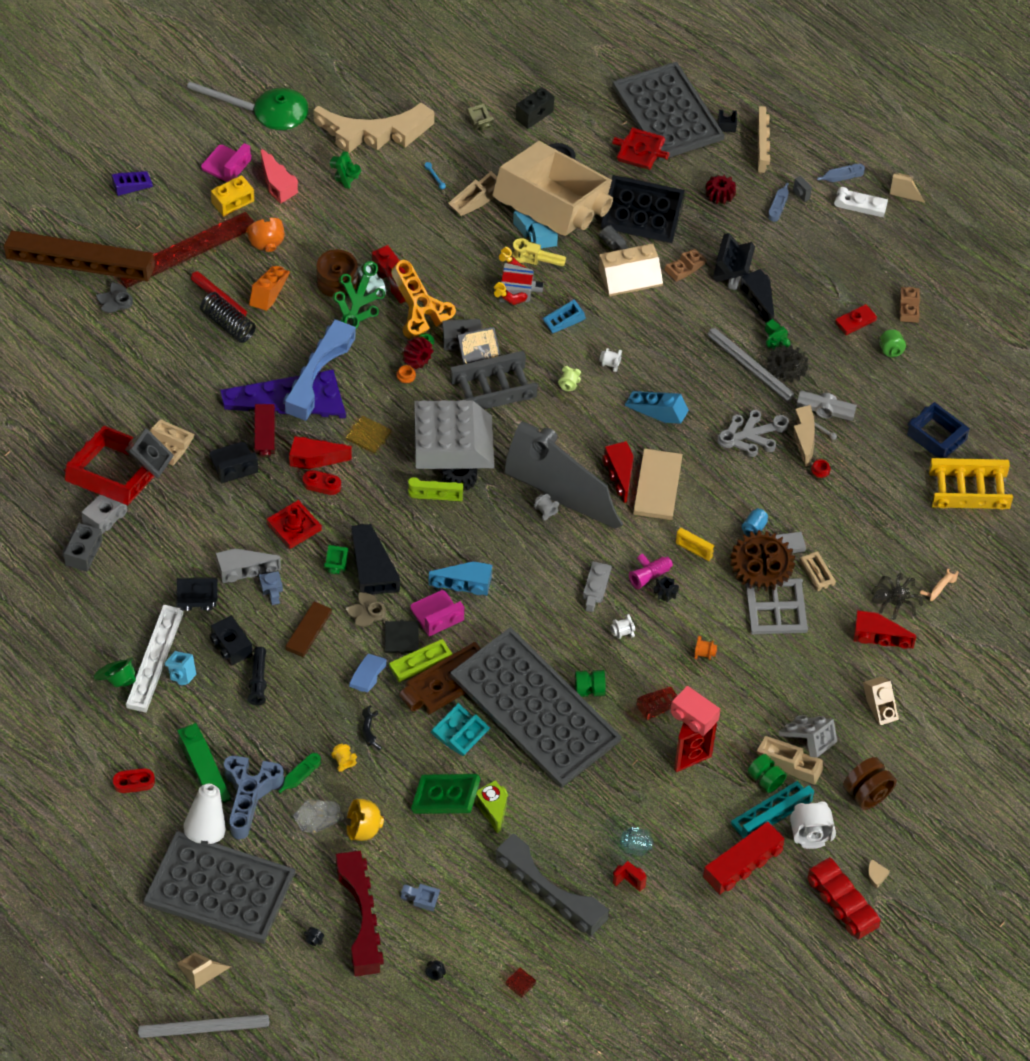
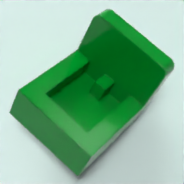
[324,545,349,575]

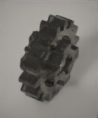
[767,345,808,383]

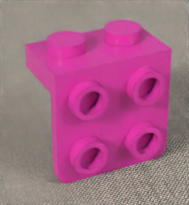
[201,143,252,182]
[411,590,464,636]

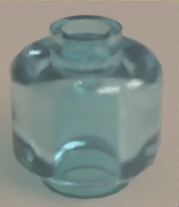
[620,827,653,856]

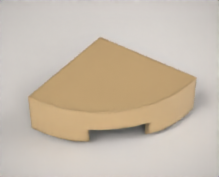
[868,859,890,889]

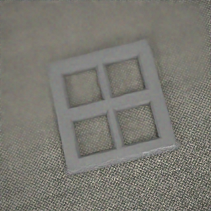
[746,578,808,634]

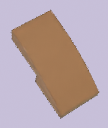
[664,249,707,281]
[900,287,920,323]

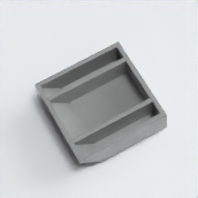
[414,400,494,469]

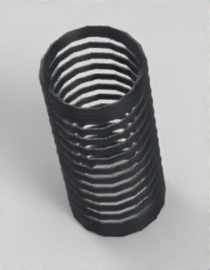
[200,292,256,343]

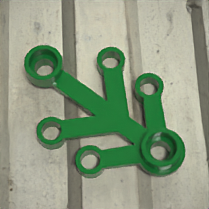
[332,261,385,329]

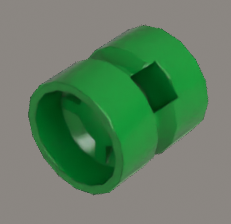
[575,670,606,697]
[748,754,787,793]

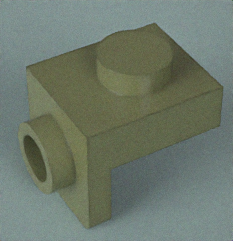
[466,103,494,130]

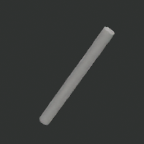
[187,82,255,111]

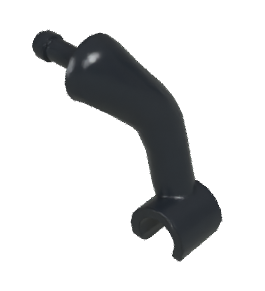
[362,705,382,750]

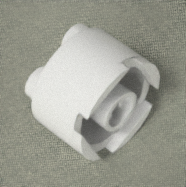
[790,802,836,849]

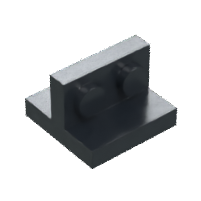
[713,233,755,282]

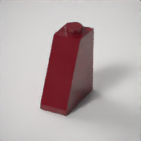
[255,404,276,457]

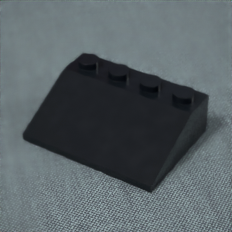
[600,175,686,244]

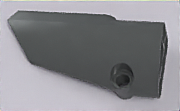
[505,421,623,529]

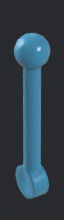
[425,162,446,189]

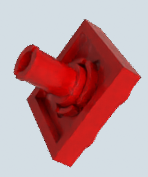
[266,500,322,549]

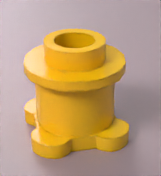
[331,744,357,772]

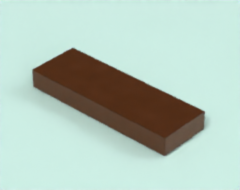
[285,601,332,658]

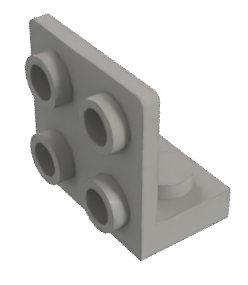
[779,715,837,757]

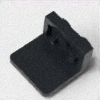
[209,442,258,484]
[176,577,218,611]

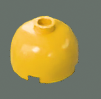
[347,798,384,841]

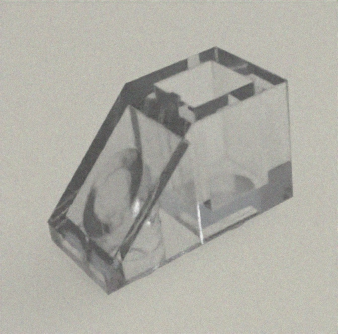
[293,799,345,833]

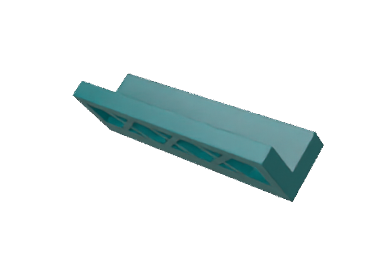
[731,781,814,839]

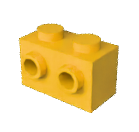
[211,175,254,217]

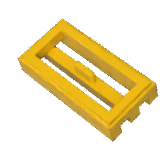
[676,527,714,561]

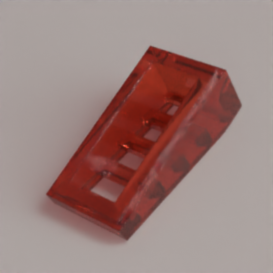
[636,687,678,720]

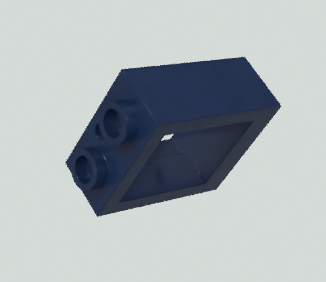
[907,402,970,458]

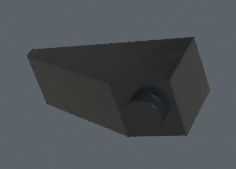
[740,269,774,323]

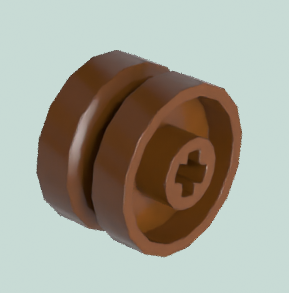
[316,249,358,298]
[843,757,897,810]

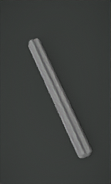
[707,328,794,401]
[138,1014,269,1038]

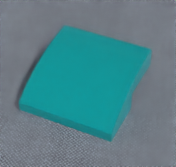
[430,703,490,756]

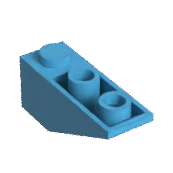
[625,391,689,424]
[429,561,493,595]

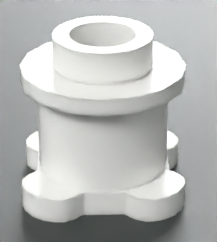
[599,348,622,372]
[610,614,635,639]

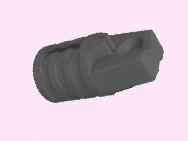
[599,225,629,251]

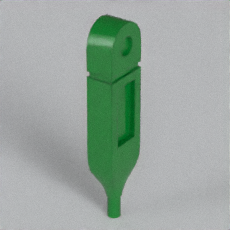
[278,753,321,794]

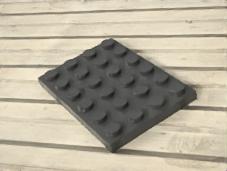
[612,62,725,161]
[144,831,295,944]

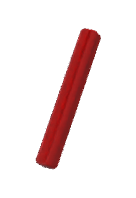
[191,271,247,320]

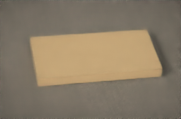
[633,449,683,520]

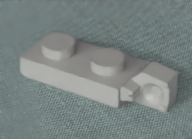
[583,561,612,612]

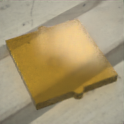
[346,416,392,454]

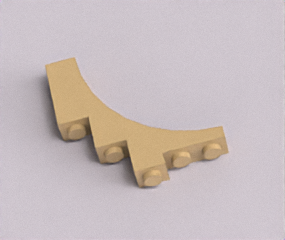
[314,103,434,153]

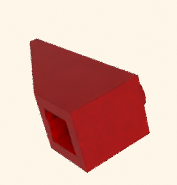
[289,436,352,469]
[602,441,633,503]
[853,610,916,649]

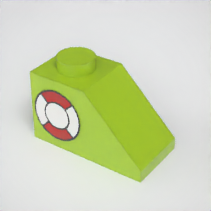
[474,780,508,833]

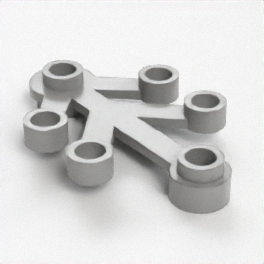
[717,410,789,457]

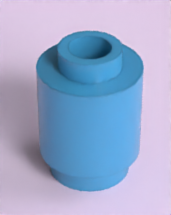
[742,508,768,537]

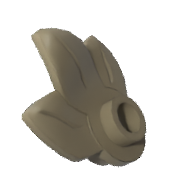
[346,592,386,627]

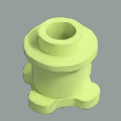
[558,366,581,391]

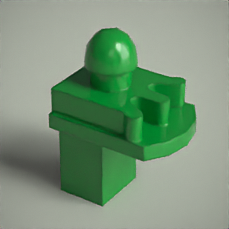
[765,319,791,350]

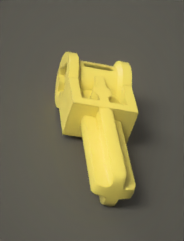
[512,238,566,266]

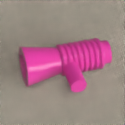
[629,554,673,590]

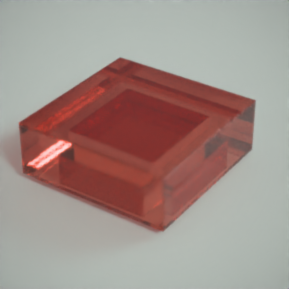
[505,967,536,998]

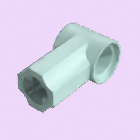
[358,264,386,296]

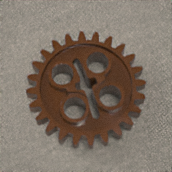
[730,530,795,592]

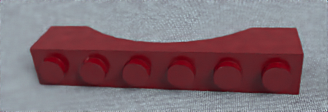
[336,850,384,977]

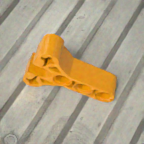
[391,260,456,339]

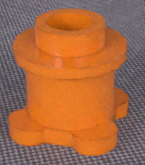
[694,636,717,660]

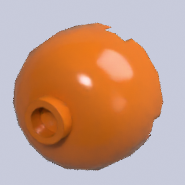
[247,218,285,252]

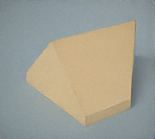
[890,172,925,202]
[177,952,231,989]

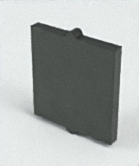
[385,619,419,655]

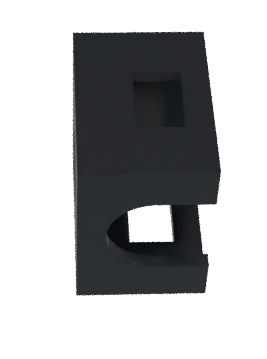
[718,110,737,132]

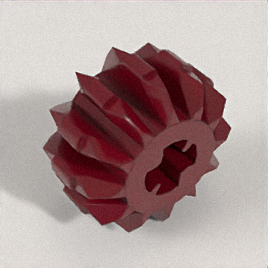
[705,174,736,205]
[401,336,434,369]

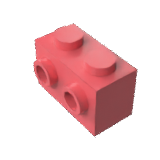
[670,686,720,736]

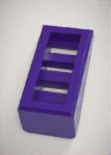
[111,171,153,196]

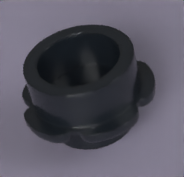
[304,927,324,946]
[425,960,446,981]

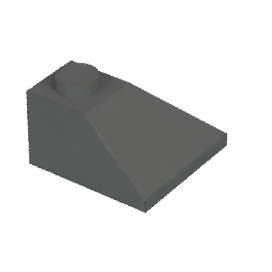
[124,428,174,478]

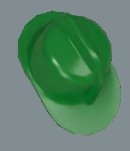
[93,657,136,688]

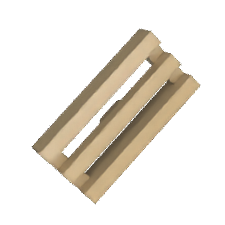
[799,551,836,592]

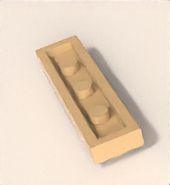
[757,106,770,173]

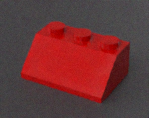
[674,722,717,772]

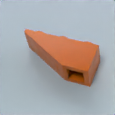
[249,266,290,311]

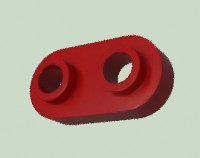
[303,470,341,495]
[113,768,155,793]

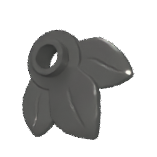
[96,282,133,313]

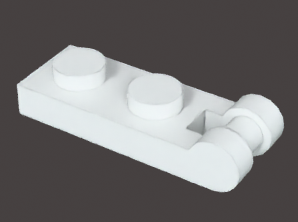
[834,187,888,218]

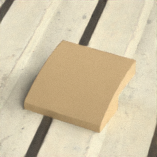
[150,419,194,466]

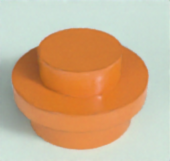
[397,365,416,383]

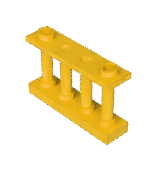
[929,458,1013,510]

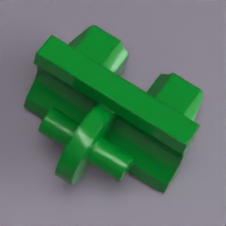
[329,151,362,189]

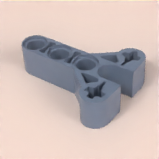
[224,756,284,839]

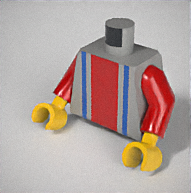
[494,247,544,305]

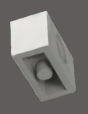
[81,495,127,534]

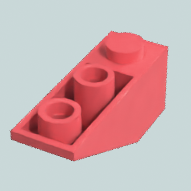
[261,149,298,204]

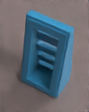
[542,299,586,334]

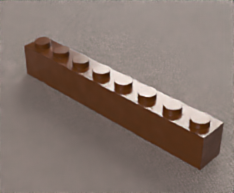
[4,230,155,282]

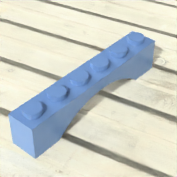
[283,319,356,421]

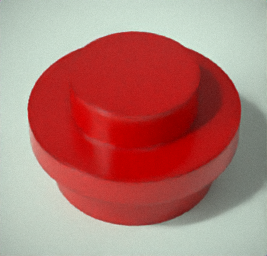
[811,459,831,478]

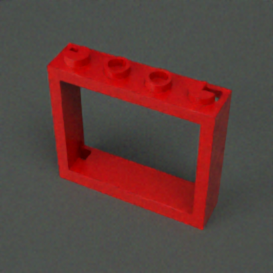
[64,426,155,505]

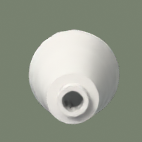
[183,784,226,844]

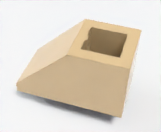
[863,677,899,725]

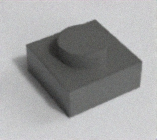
[793,176,812,202]

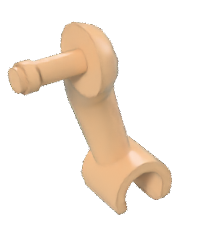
[920,569,959,601]

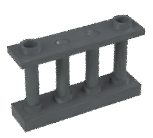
[450,351,538,409]

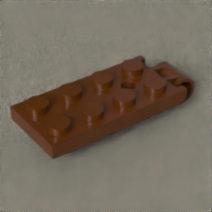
[399,642,481,715]

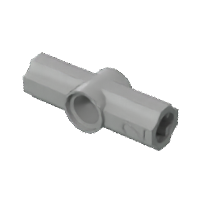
[796,390,857,421]

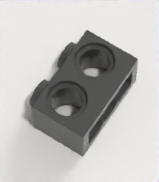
[62,523,103,572]

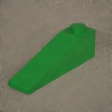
[177,723,231,804]

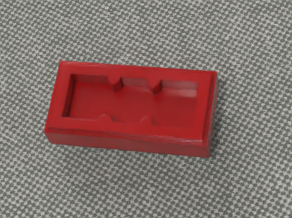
[835,304,877,335]

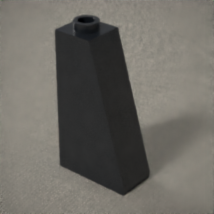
[351,524,400,595]

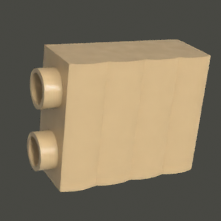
[493,141,613,236]

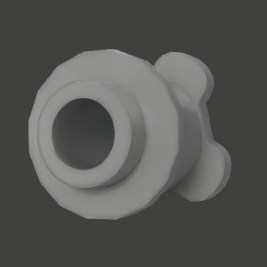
[534,494,559,521]

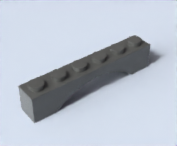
[496,833,609,936]

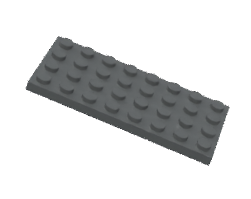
[450,627,622,788]

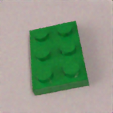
[411,774,481,814]

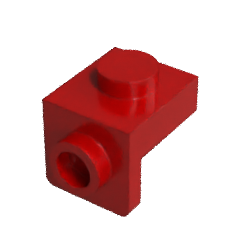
[613,861,647,892]

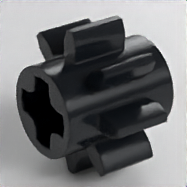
[653,576,679,602]

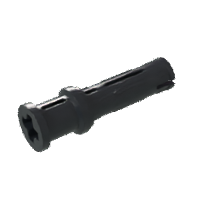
[247,647,267,705]

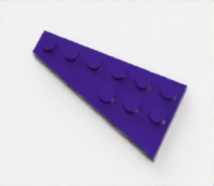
[220,370,346,419]

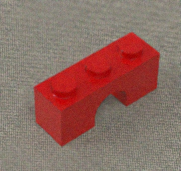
[372,245,414,304]

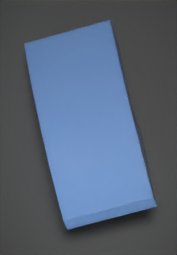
[349,654,387,692]

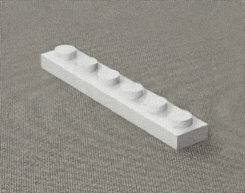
[126,605,183,713]

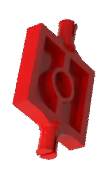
[612,127,670,170]

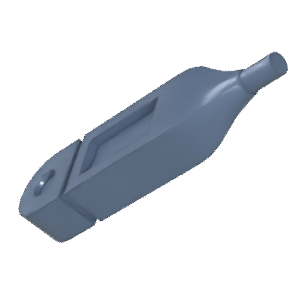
[817,164,865,182]
[768,183,789,222]

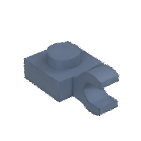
[259,571,283,605]
[401,884,440,912]

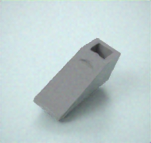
[216,548,281,583]

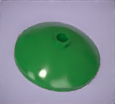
[254,88,308,130]

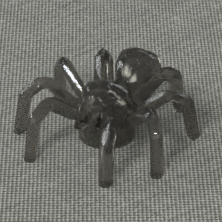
[871,572,923,620]

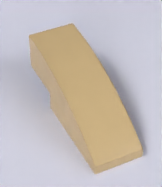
[448,171,497,216]
[794,405,815,467]
[757,736,824,785]

